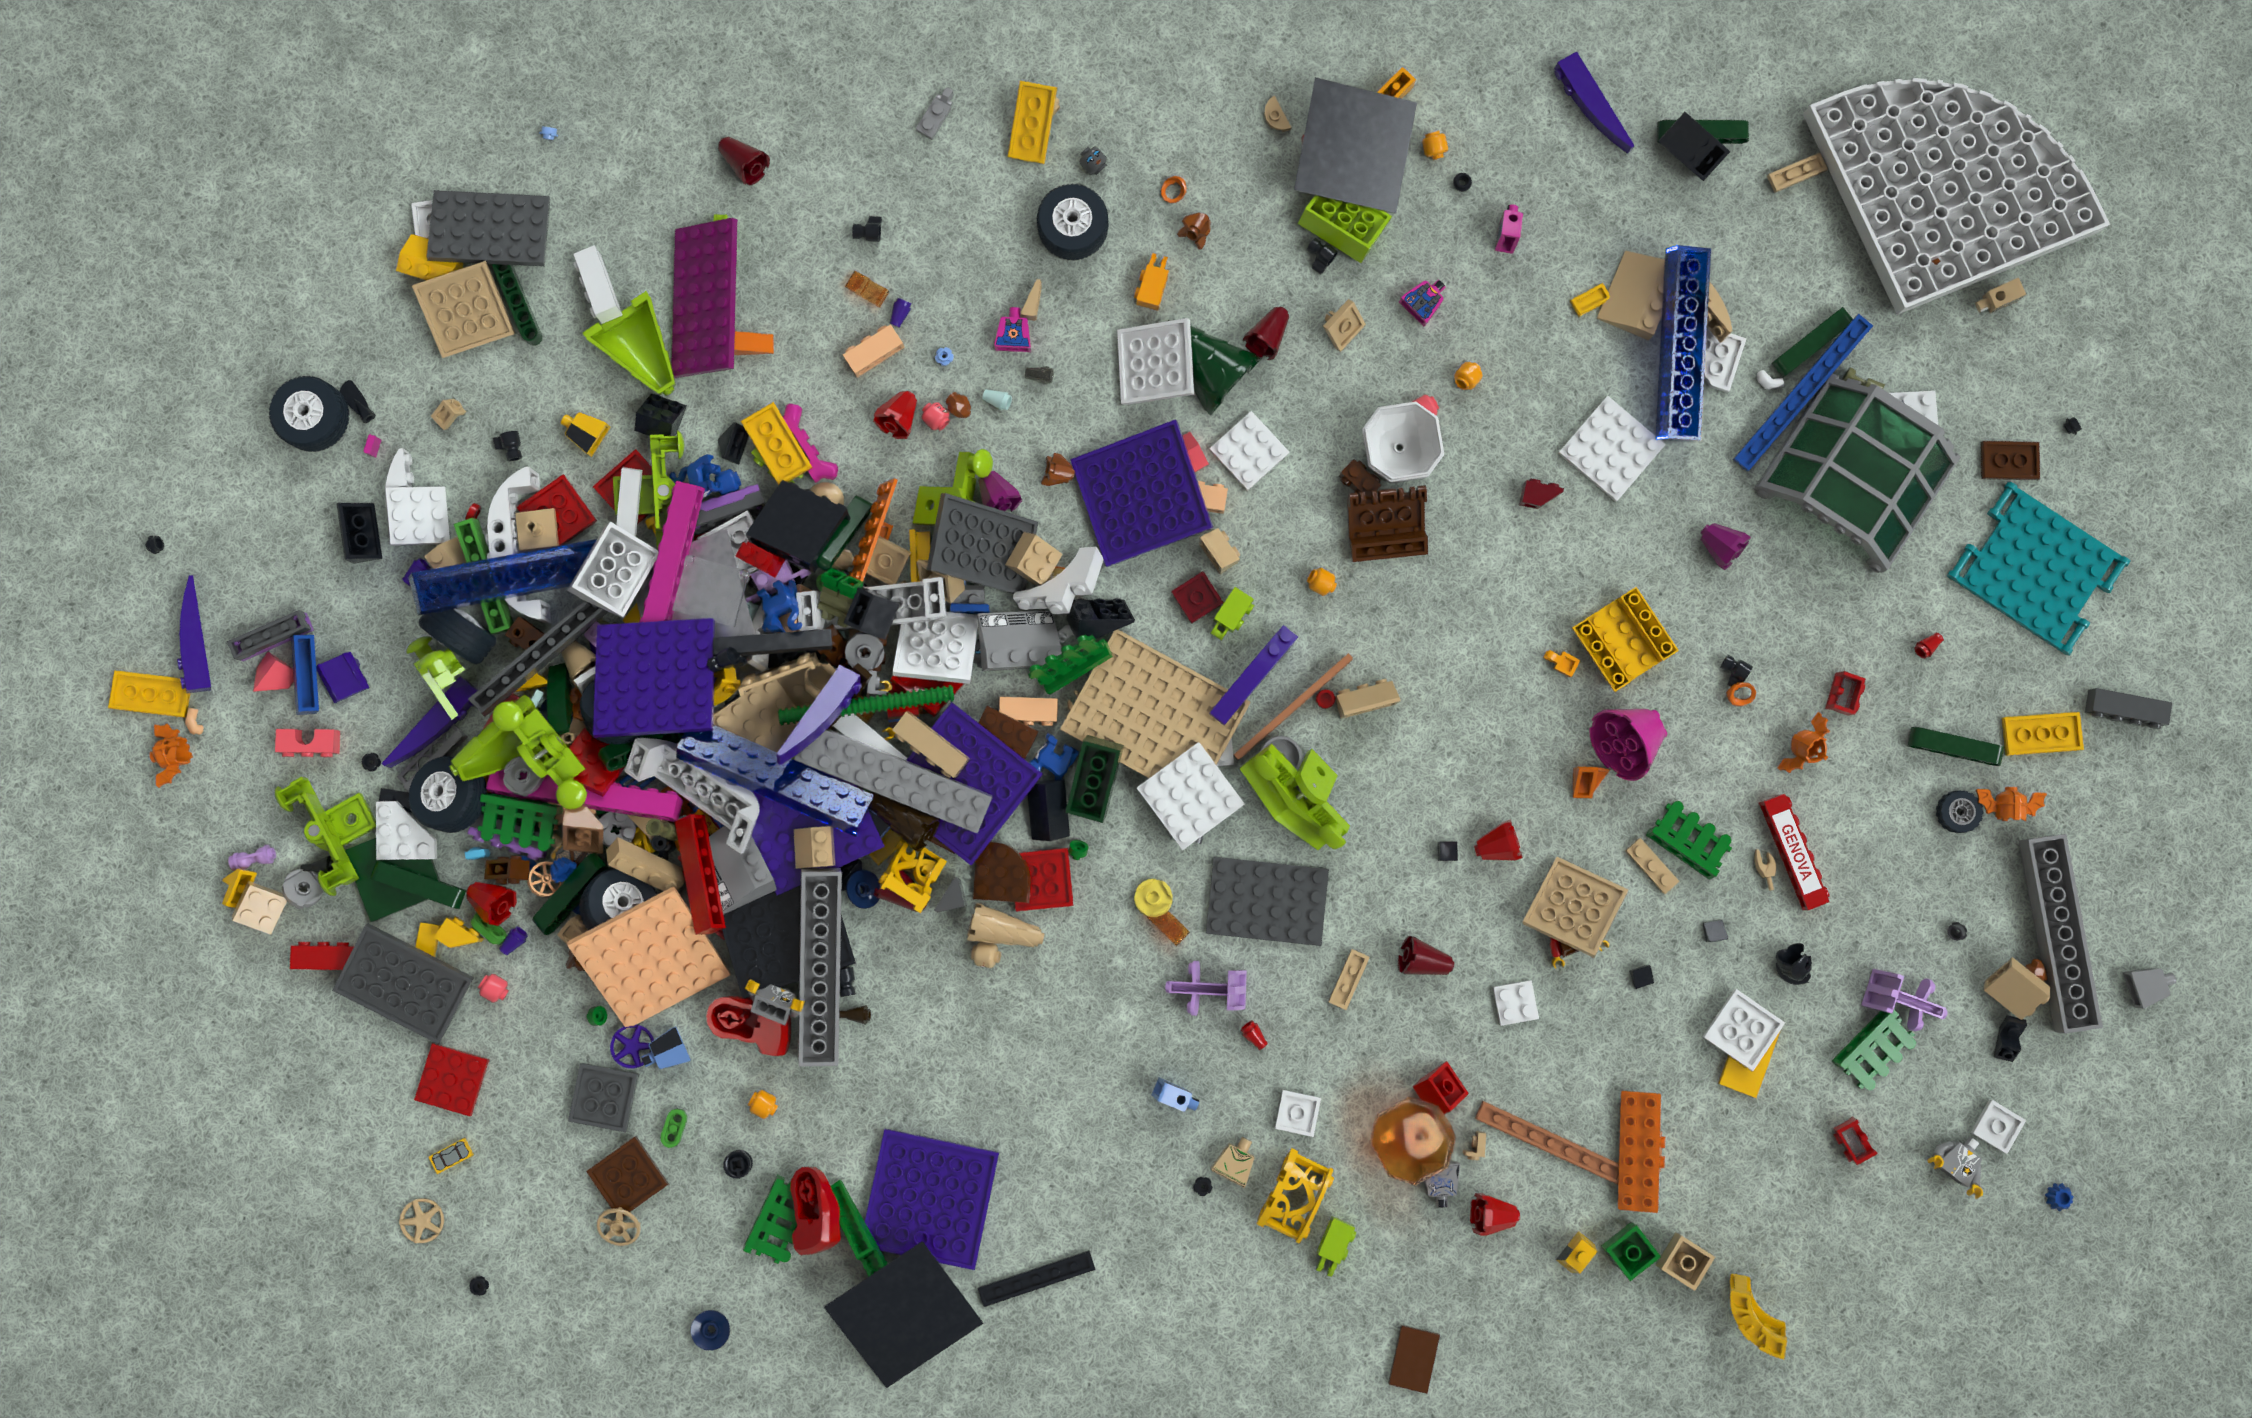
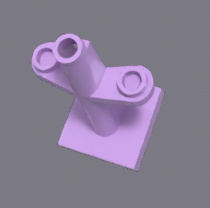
[1165,961,1247,1016]
[1861,969,1948,1032]

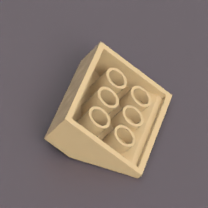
[1597,251,1682,341]

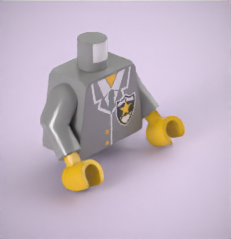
[744,979,805,1025]
[1927,1137,1983,1199]

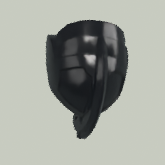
[1776,943,1812,985]

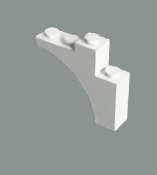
[1013,547,1103,614]

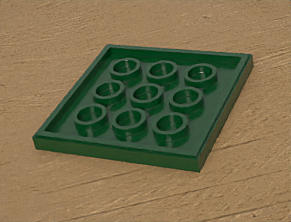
[345,838,440,922]

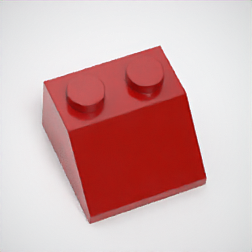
[1412,1061,1469,1119]

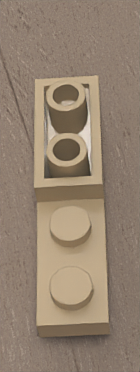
[1679,270,1732,343]

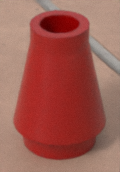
[1914,632,1944,659]
[1241,1020,1268,1050]

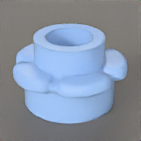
[539,126,558,140]
[935,347,954,366]

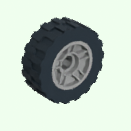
[1936,790,1984,833]

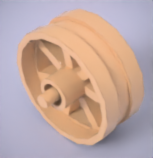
[527,861,564,897]

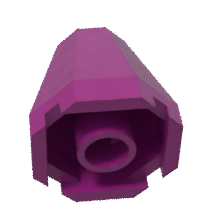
[978,471,1023,512]
[1701,523,1751,570]

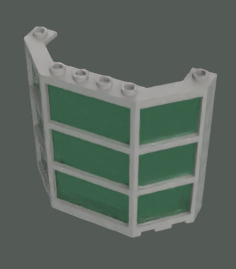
[1754,374,1961,573]

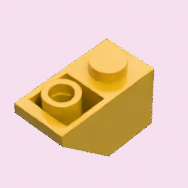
[434,916,484,948]

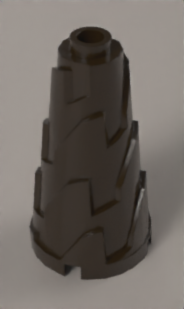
[866,791,940,852]

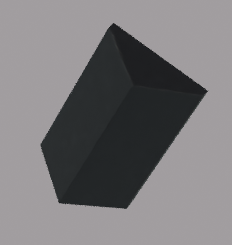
[337,503,383,564]
[1027,779,1070,842]

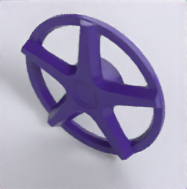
[610,1025,654,1068]

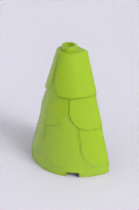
[583,291,676,396]
[449,695,551,781]

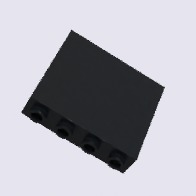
[746,480,851,573]

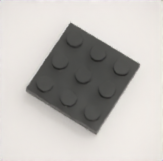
[568,1063,639,1132]

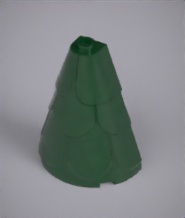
[1168,320,1261,415]

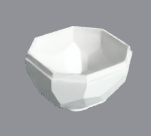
[1362,402,1444,483]

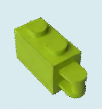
[1210,587,1255,641]

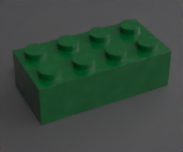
[1065,735,1124,823]

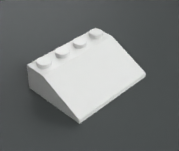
[567,522,659,618]

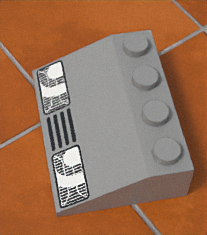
[977,610,1061,671]
[709,826,777,914]

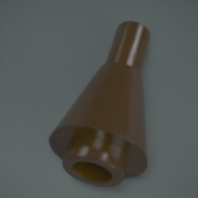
[839,1005,871,1025]

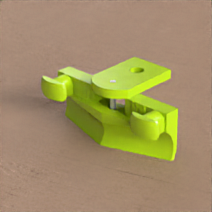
[1240,743,1350,850]

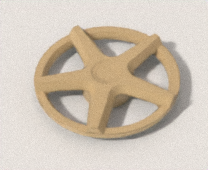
[399,1198,444,1243]
[597,1207,641,1246]

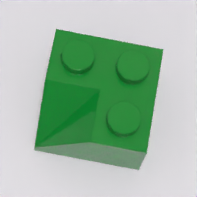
[1601,1222,1661,1281]

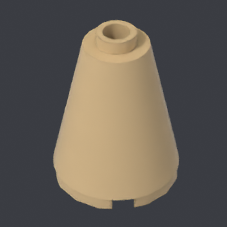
[561,640,596,689]

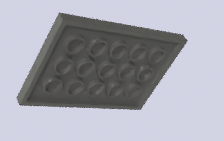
[427,190,550,267]
[927,493,1038,594]
[1206,857,1329,946]
[332,923,474,1044]

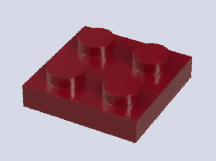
[1171,571,1224,624]

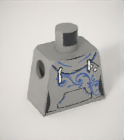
[1420,1161,1460,1208]

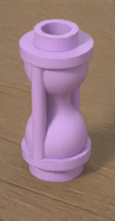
[228,845,276,871]

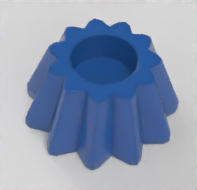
[550,857,577,883]
[2045,1183,2074,1211]

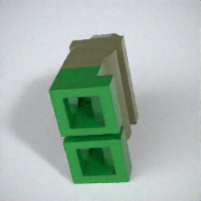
[818,568,864,627]

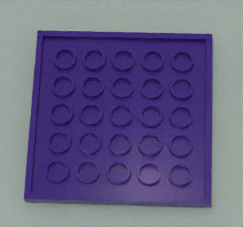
[1070,419,1213,567]
[593,618,715,738]
[906,702,1043,866]
[743,760,885,895]
[865,1128,999,1270]

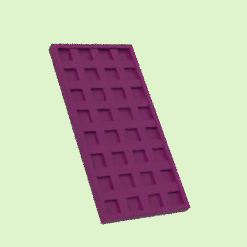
[671,217,738,378]

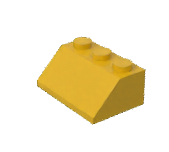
[396,234,464,280]

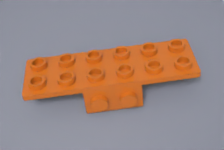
[848,478,898,586]
[1618,1091,1666,1213]

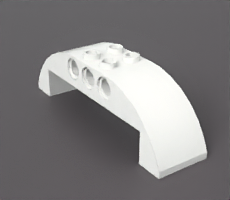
[485,467,551,624]
[796,577,946,631]
[624,738,759,854]

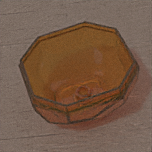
[1369,1096,1456,1186]

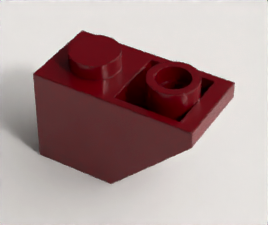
[1519,478,1564,509]

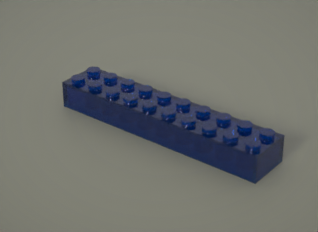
[1655,245,1711,442]
[408,539,597,615]
[676,724,874,837]

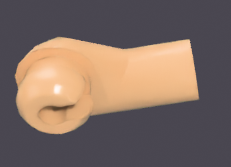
[185,708,204,735]

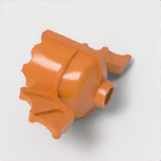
[1777,712,1830,773]
[149,723,193,788]
[1975,787,2047,821]

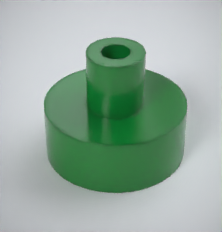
[1068,840,1089,860]
[586,1006,607,1026]

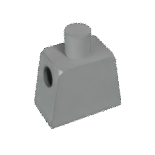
[2123,968,2176,1008]

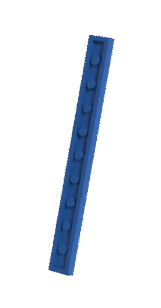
[1733,314,1873,471]

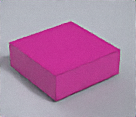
[363,434,381,458]

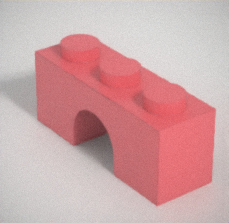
[275,729,340,757]

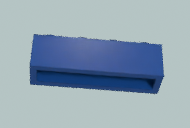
[291,635,319,715]

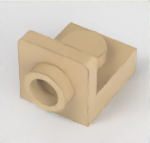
[431,399,466,430]
[557,915,588,944]
[1463,1131,1486,1160]

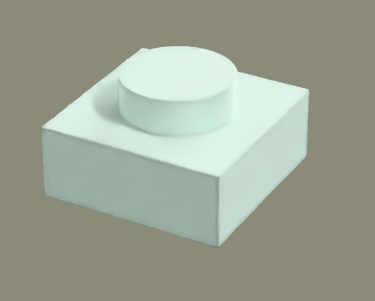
[530,689,545,708]

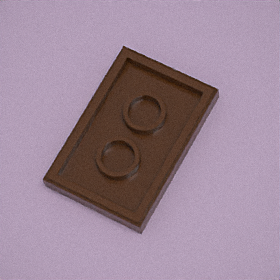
[1981,441,2040,480]
[1388,1325,1440,1394]

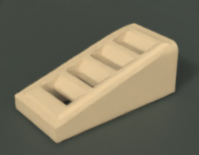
[1020,279,1042,321]

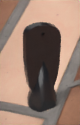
[340,380,376,423]

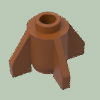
[1177,213,1211,249]
[1041,453,1075,486]

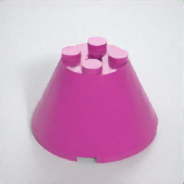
[1589,708,1667,781]

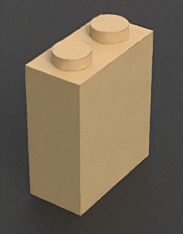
[1984,957,2050,1020]

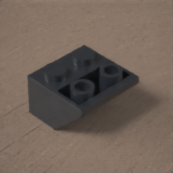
[634,393,687,436]
[843,587,900,639]

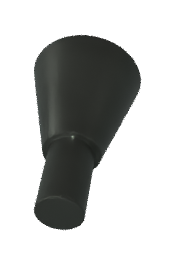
[300,856,334,873]

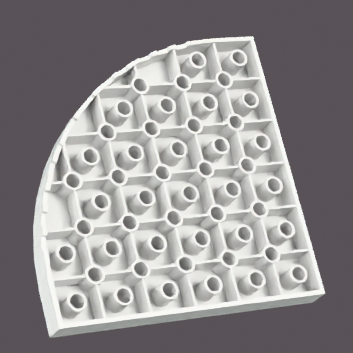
[1803,78,2110,315]

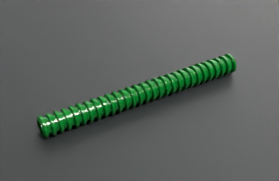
[778,685,954,726]

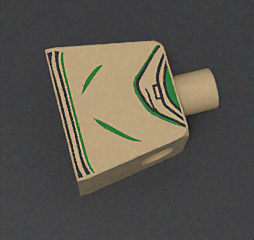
[1211,1137,1254,1188]

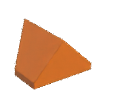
[1573,767,1611,798]

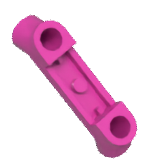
[782,403,838,483]

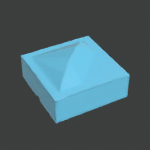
[465,847,490,860]

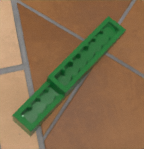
[830,1180,888,1277]

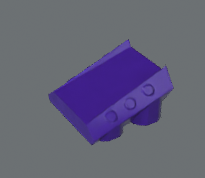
[316,652,370,703]

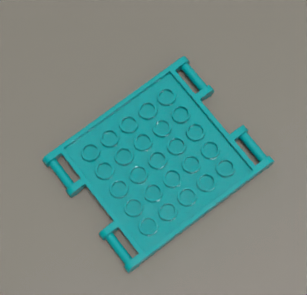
[1947,482,2131,656]

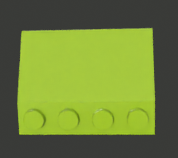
[1298,195,1392,263]

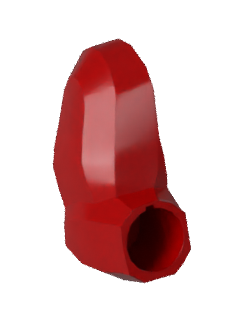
[706,996,791,1056]
[790,1167,841,1255]

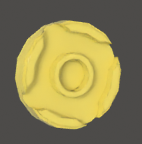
[1134,879,1173,917]

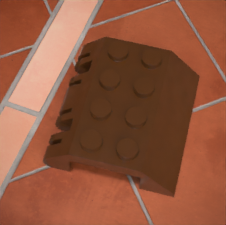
[1347,485,1428,562]

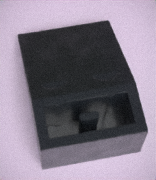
[1658,111,1730,181]
[1066,598,1135,640]

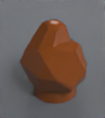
[946,392,971,418]
[2025,959,2048,982]

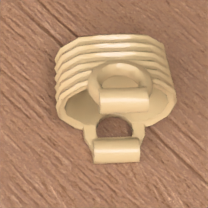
[804,662,836,699]

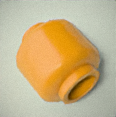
[1422,131,1448,160]
[1454,362,1483,390]
[1307,568,1337,596]
[748,1090,778,1119]

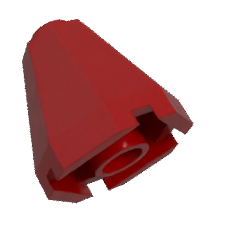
[873,391,917,439]
[1474,819,1523,861]
[466,882,517,926]
[1470,1193,1520,1236]

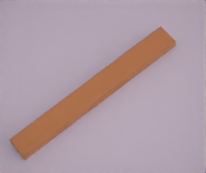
[1233,653,1353,761]
[1475,1101,1619,1185]

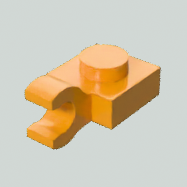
[1543,650,1580,678]

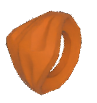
[1161,176,1187,203]
[1726,682,1757,706]

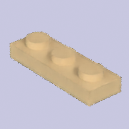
[1767,153,1828,193]
[1625,838,1680,894]
[1328,949,1370,1010]

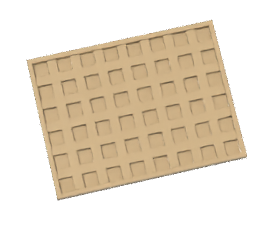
[1060,630,1251,778]

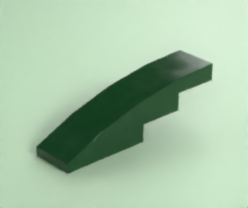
[547,663,573,735]

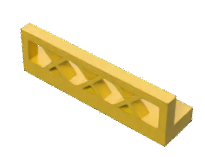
[909,529,931,582]

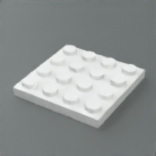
[1117,318,1194,405]
[1558,396,1666,502]
[893,612,978,684]
[1137,742,1245,850]

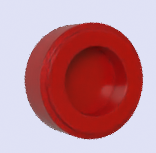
[465,503,481,520]
[1316,689,1335,709]

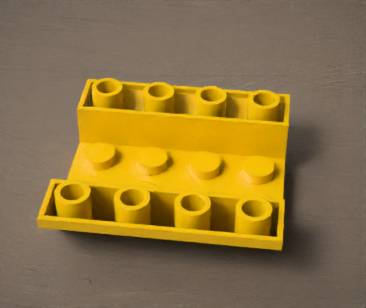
[1572,587,1679,692]

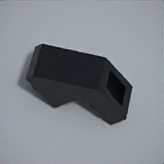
[1994,1015,2027,1062]

